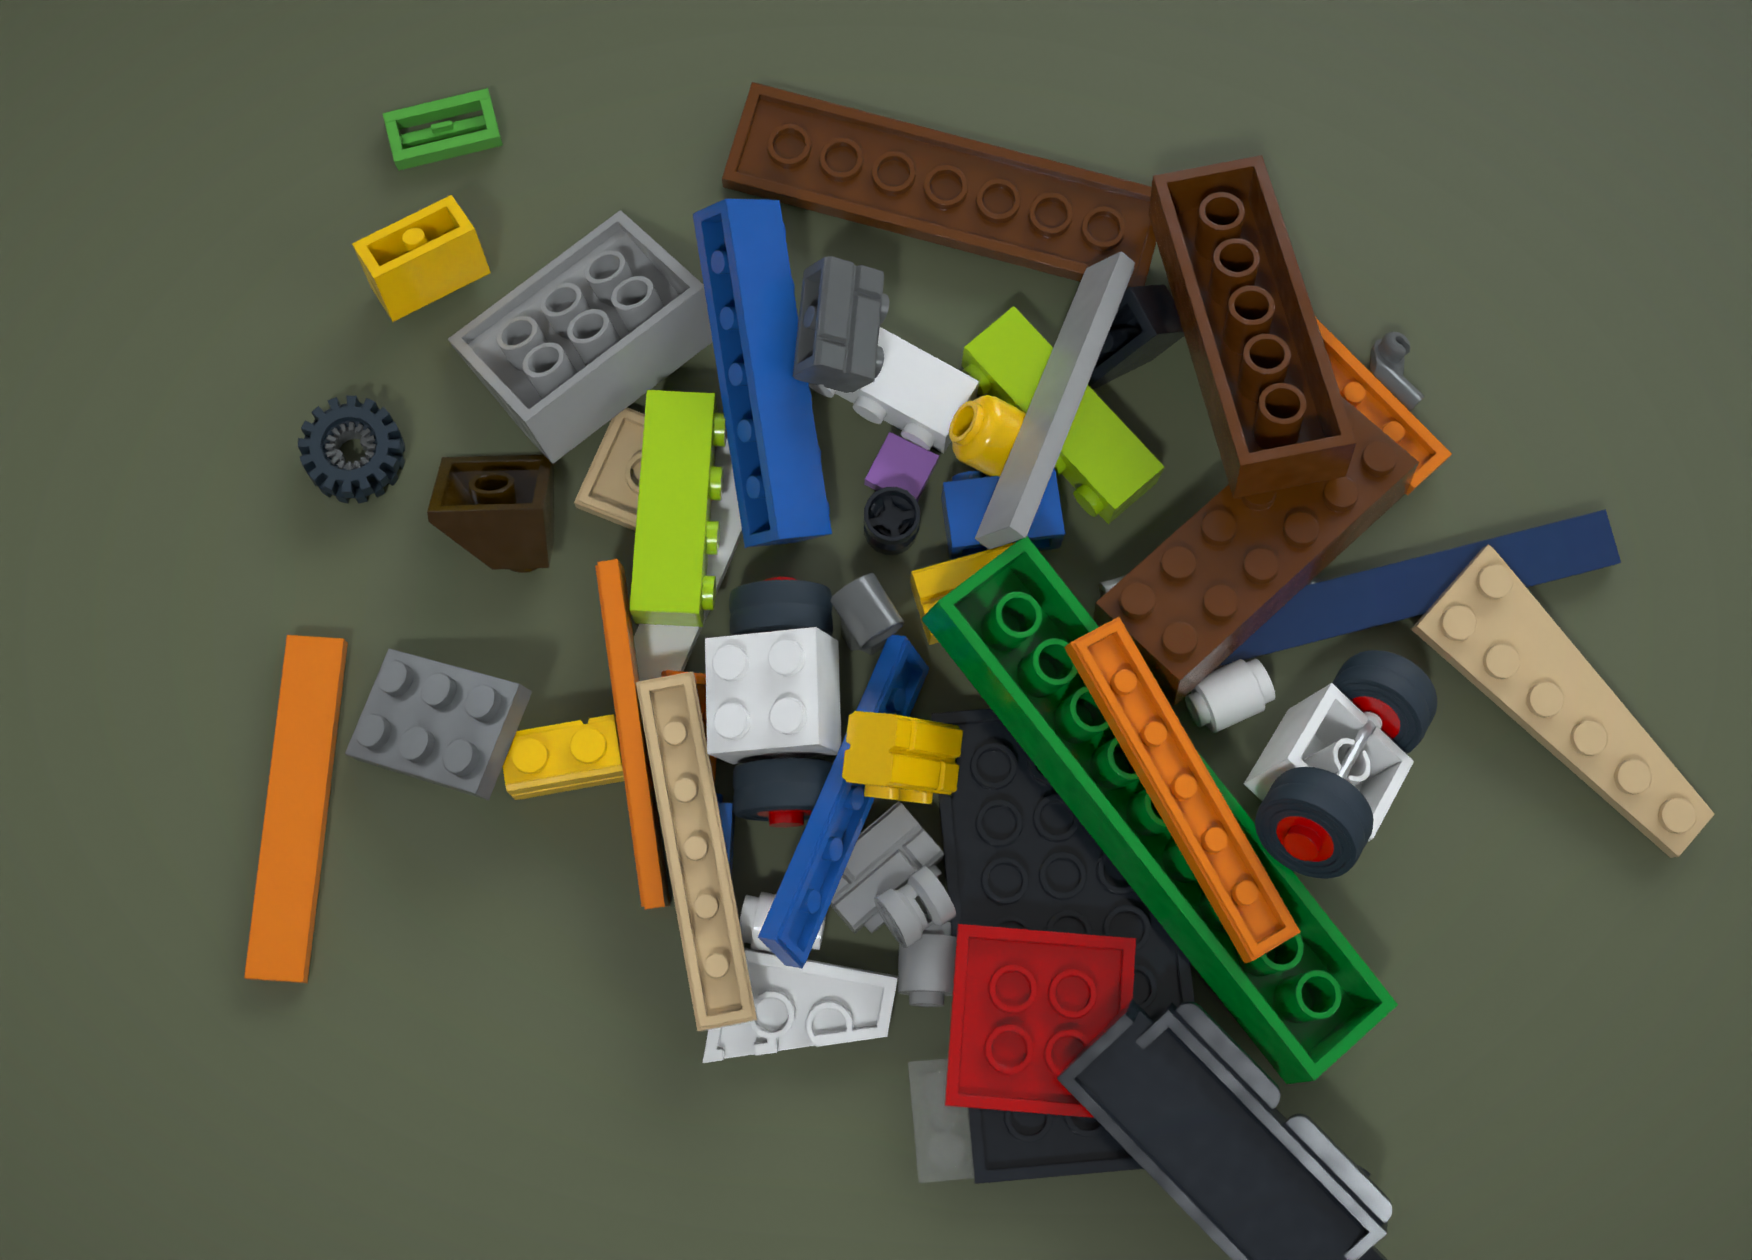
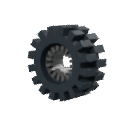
[298,395,406,504]

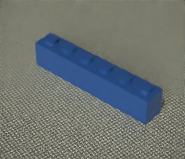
[692,199,832,548]

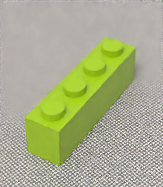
[961,306,1164,525]
[629,390,727,627]

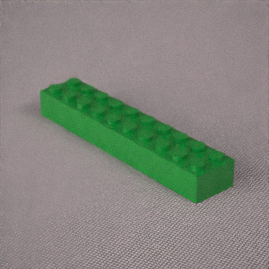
[921,536,1398,1084]

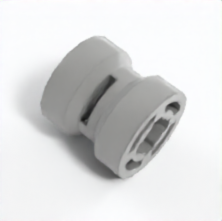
[874,866,956,948]

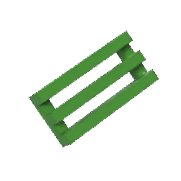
[383,88,503,171]

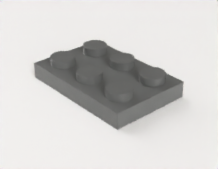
[345,649,532,801]

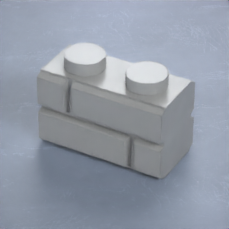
[830,801,944,934]

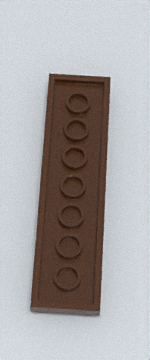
[722,82,1156,290]

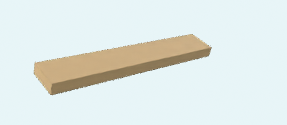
[636,671,758,1032]

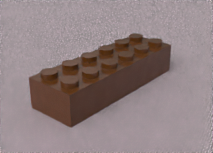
[1148,155,1357,499]
[1093,396,1419,707]

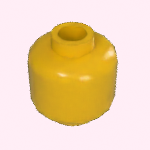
[949,395,1026,477]

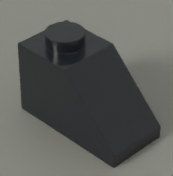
[1088,284,1185,390]

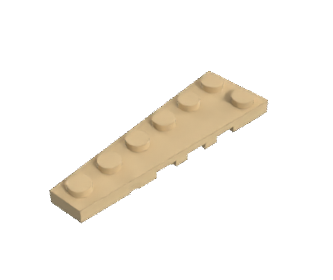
[1411,544,1715,858]

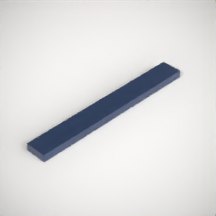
[1218,509,1621,667]

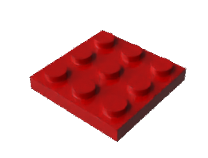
[944,924,1136,1118]

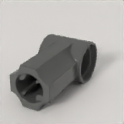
[830,573,905,656]

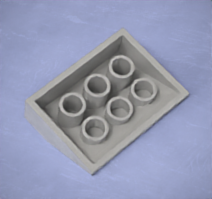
[448,210,713,464]

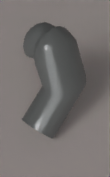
[1370,332,1425,412]

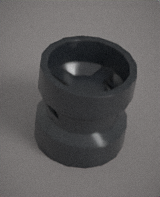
[864,487,920,555]

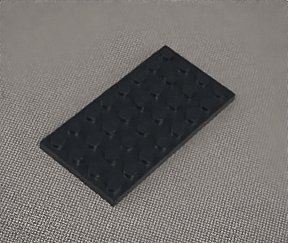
[931,709,1195,1184]

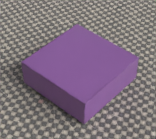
[864,432,939,502]

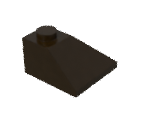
[427,455,554,573]

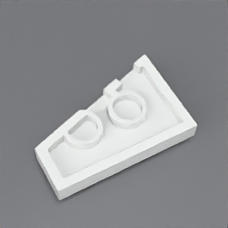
[702,948,898,1063]

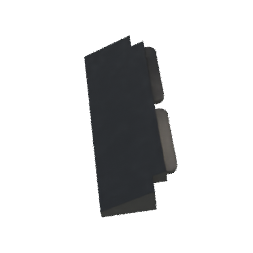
[1057,999,1392,1260]

